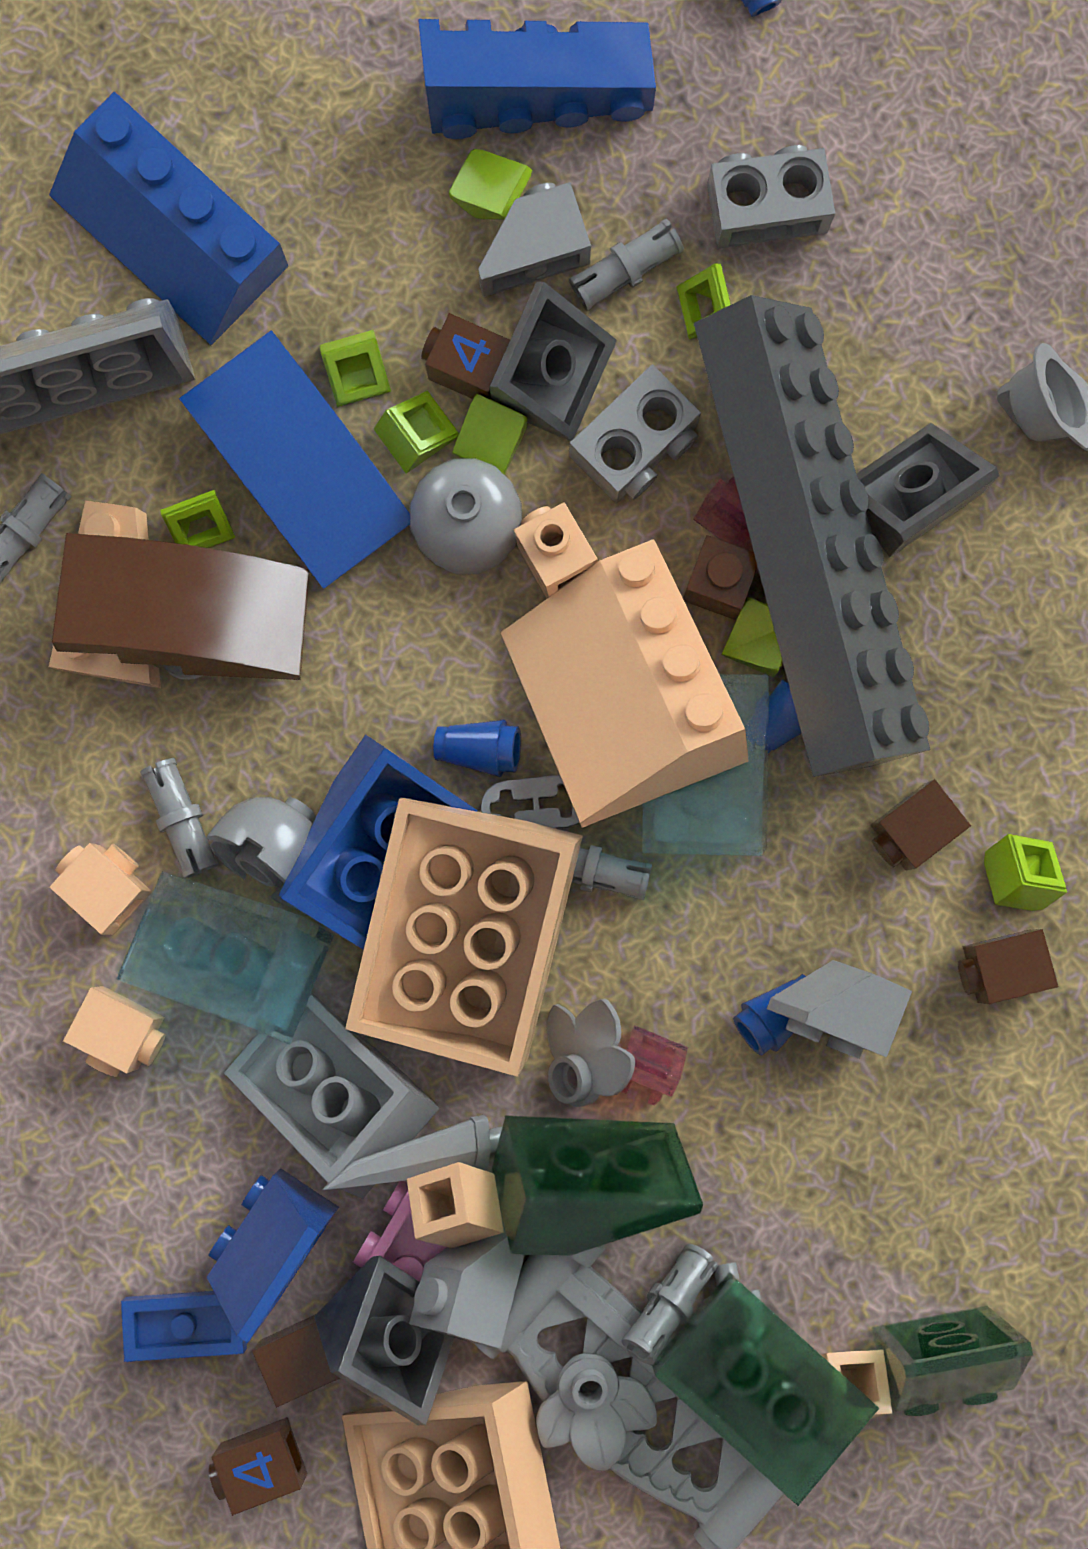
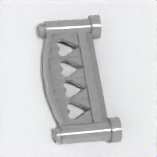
[474,1209,832,1549]

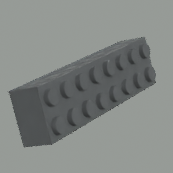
[694,295,931,777]

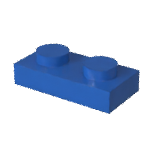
[121,1291,247,1362]

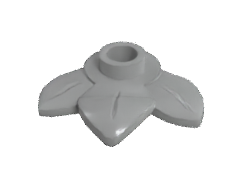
[547,999,635,1107]
[536,1353,657,1471]

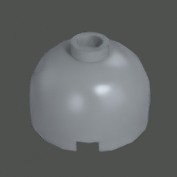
[410,458,522,574]
[207,797,316,908]

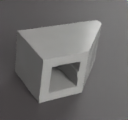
[767,960,912,1059]

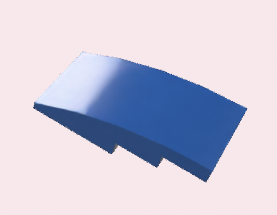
[179,330,410,589]

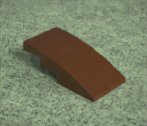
[52,533,309,680]

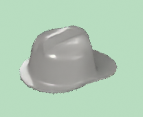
[997,343,1088,452]

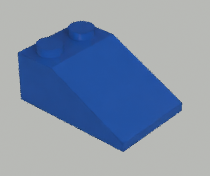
[279,734,478,950]
[207,1169,339,1343]

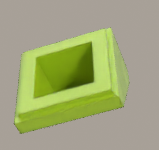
[449,149,533,220]
[319,330,391,407]
[374,390,459,474]
[452,394,527,475]

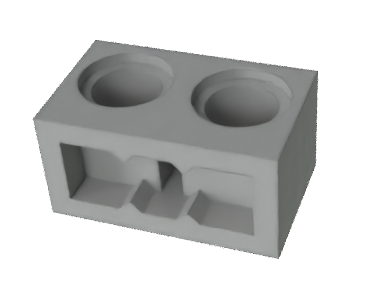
[707,145,835,249]
[569,364,701,504]

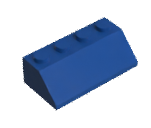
[49,91,288,345]

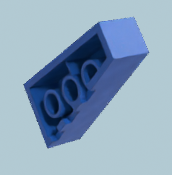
[418,19,656,139]

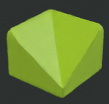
[721,597,783,677]
[984,834,1067,911]

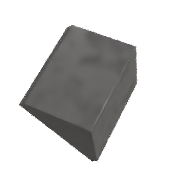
[490,282,617,441]
[857,423,999,557]
[314,1256,454,1425]

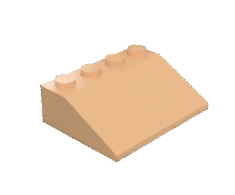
[501,539,749,828]
[345,798,583,1077]
[342,1381,561,1549]

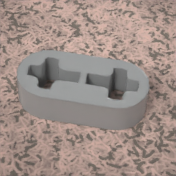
[481,775,580,829]

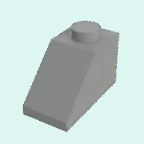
[478,182,591,297]
[409,1222,531,1349]

